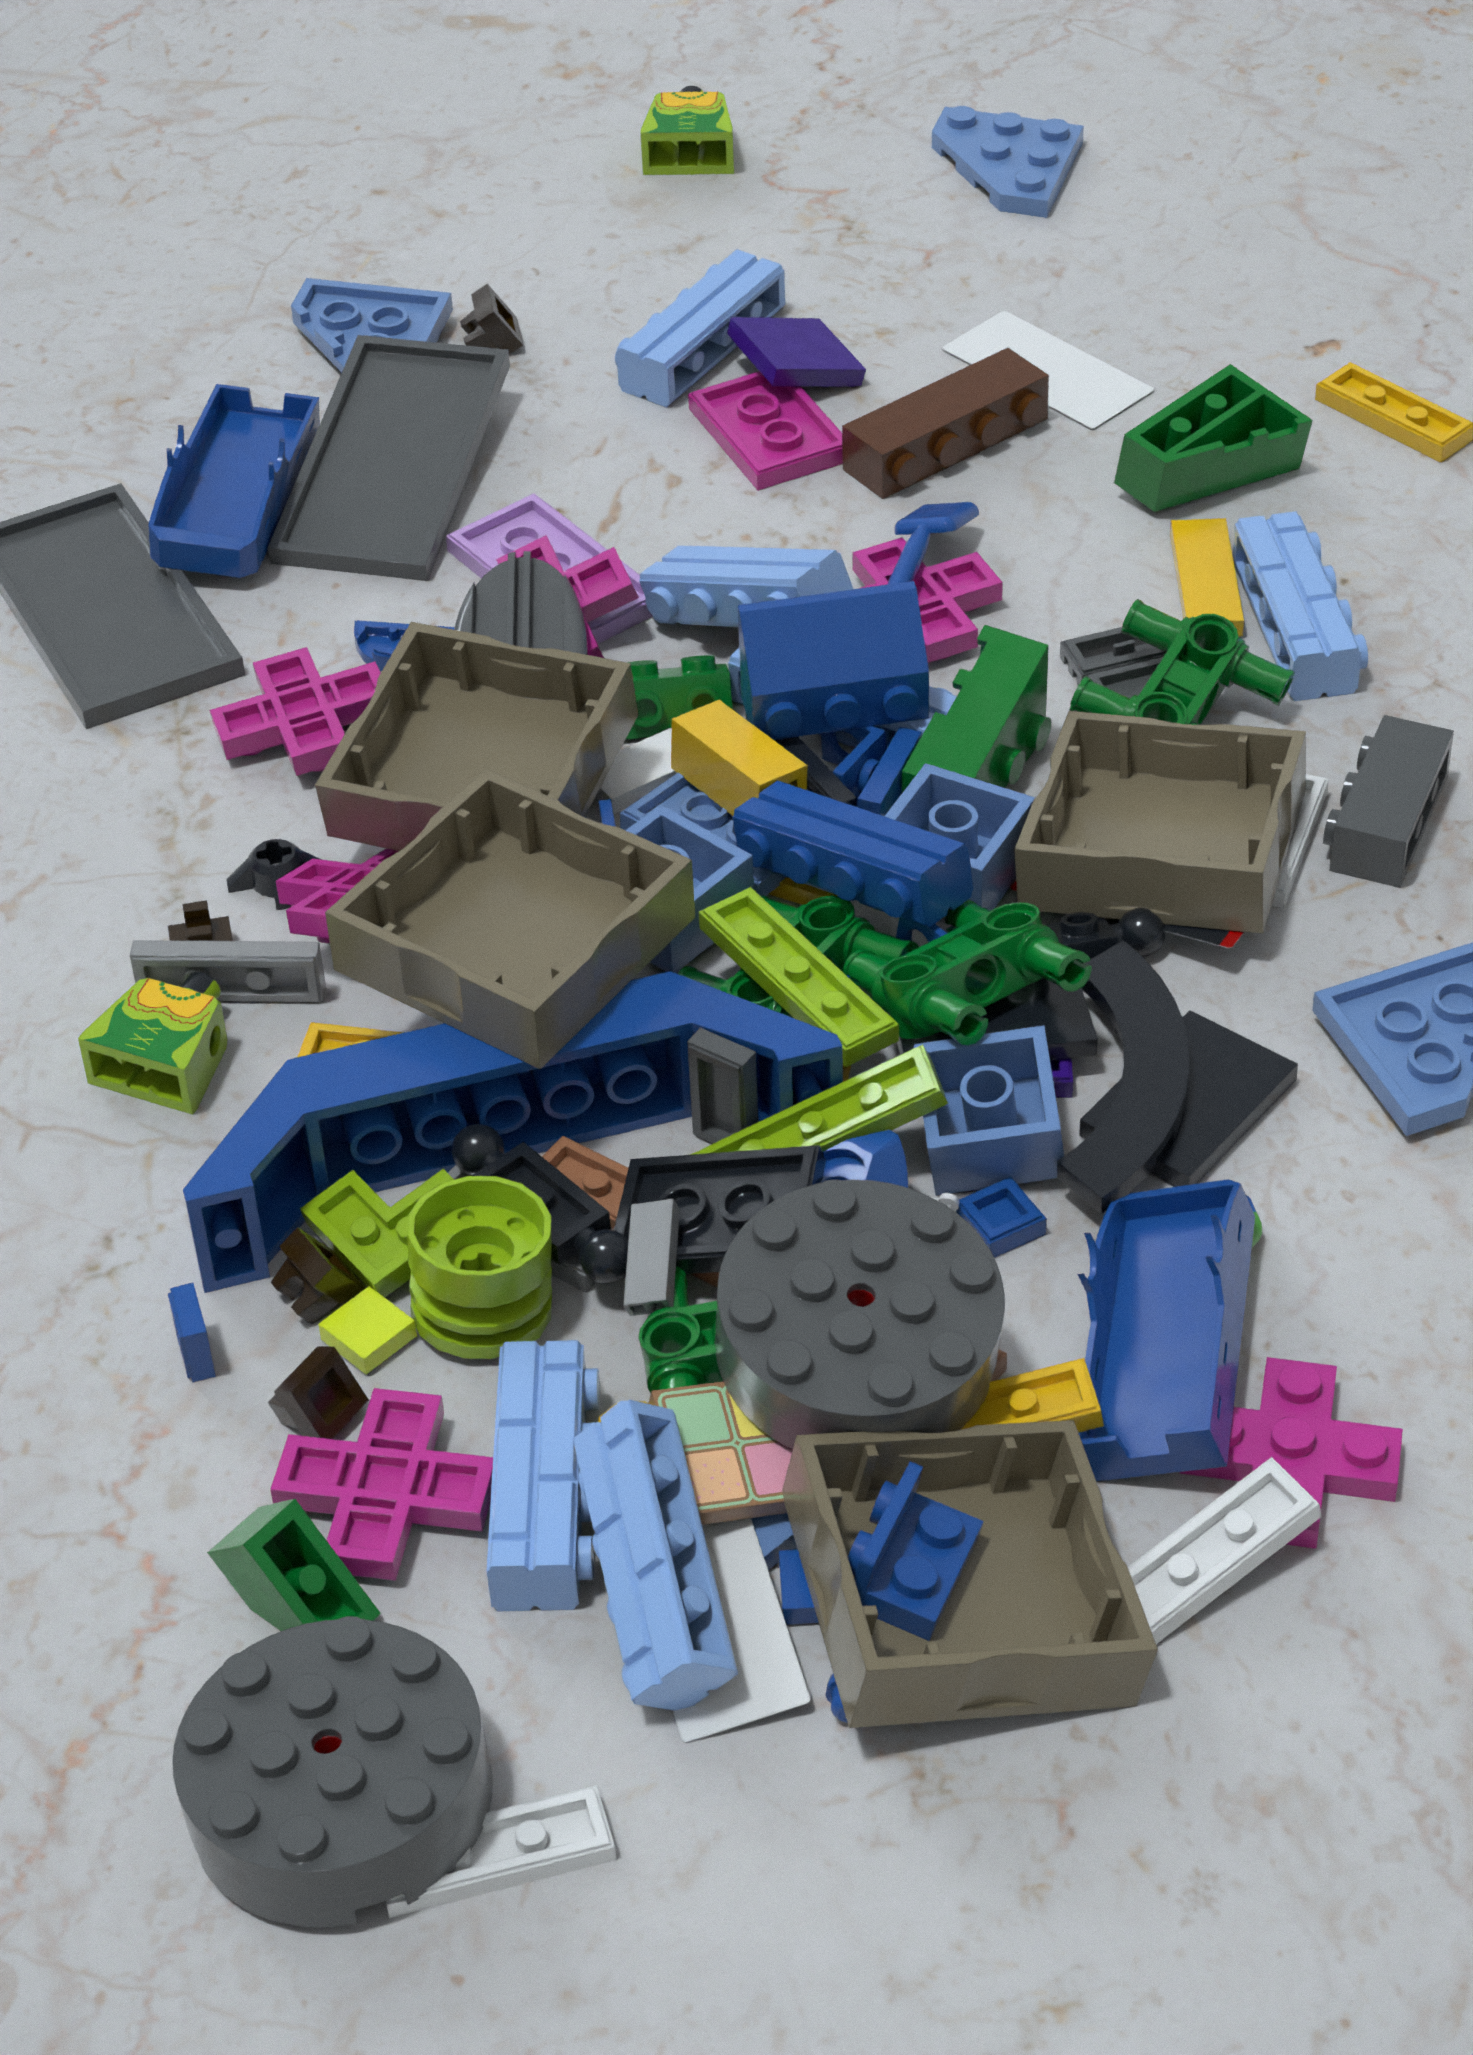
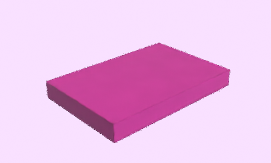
[688,371,843,491]

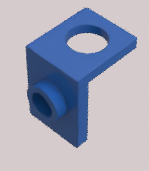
[821,726,886,807]

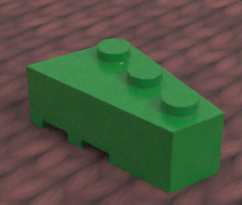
[1114,364,1313,512]
[902,625,1052,793]

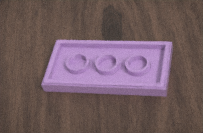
[446,493,653,644]

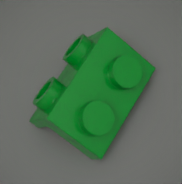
[626,655,732,739]

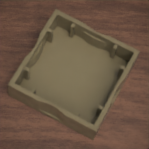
[315,622,638,851]
[1015,711,1306,934]
[325,769,695,1069]
[782,1420,1158,1728]

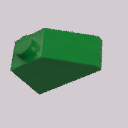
[207,1499,381,1631]

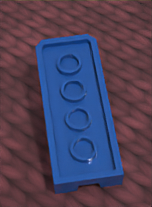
[148,384,320,578]
[1078,1179,1255,1481]

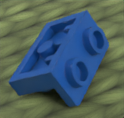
[848,1461,984,1641]

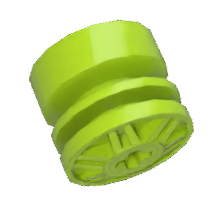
[407,1176,552,1359]

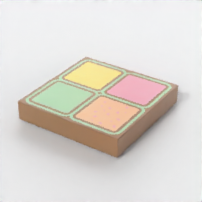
[648,1381,793,1525]

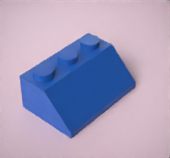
[738,581,929,740]

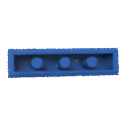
[732,781,974,928]

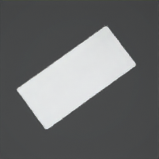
[942,311,1154,429]
[672,1518,811,1743]

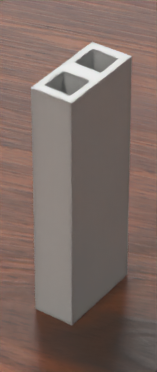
[623,1199,680,1316]

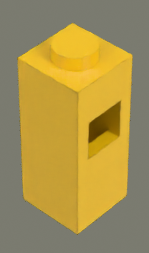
[671,700,808,816]

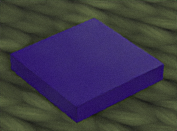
[727,317,866,387]

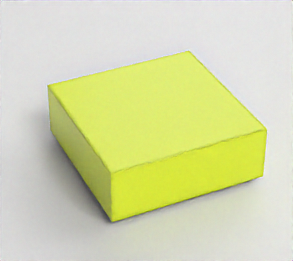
[318,1286,417,1375]

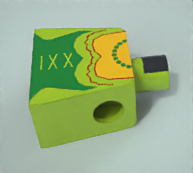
[640,86,734,175]
[78,971,228,1115]

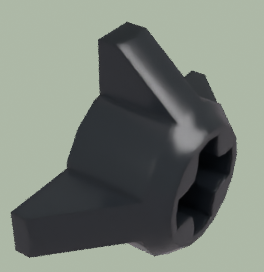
[226,839,322,910]

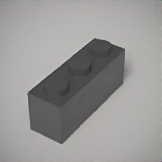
[1323,715,1454,888]

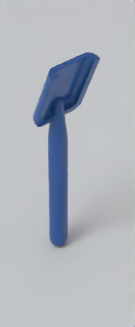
[887,502,979,585]

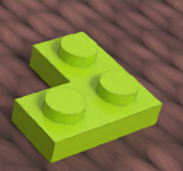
[300,1169,454,1298]

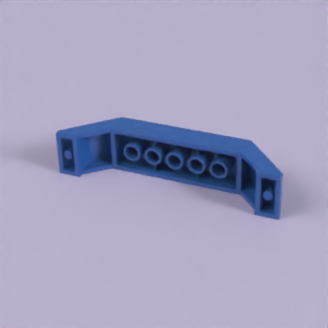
[183,971,843,1293]

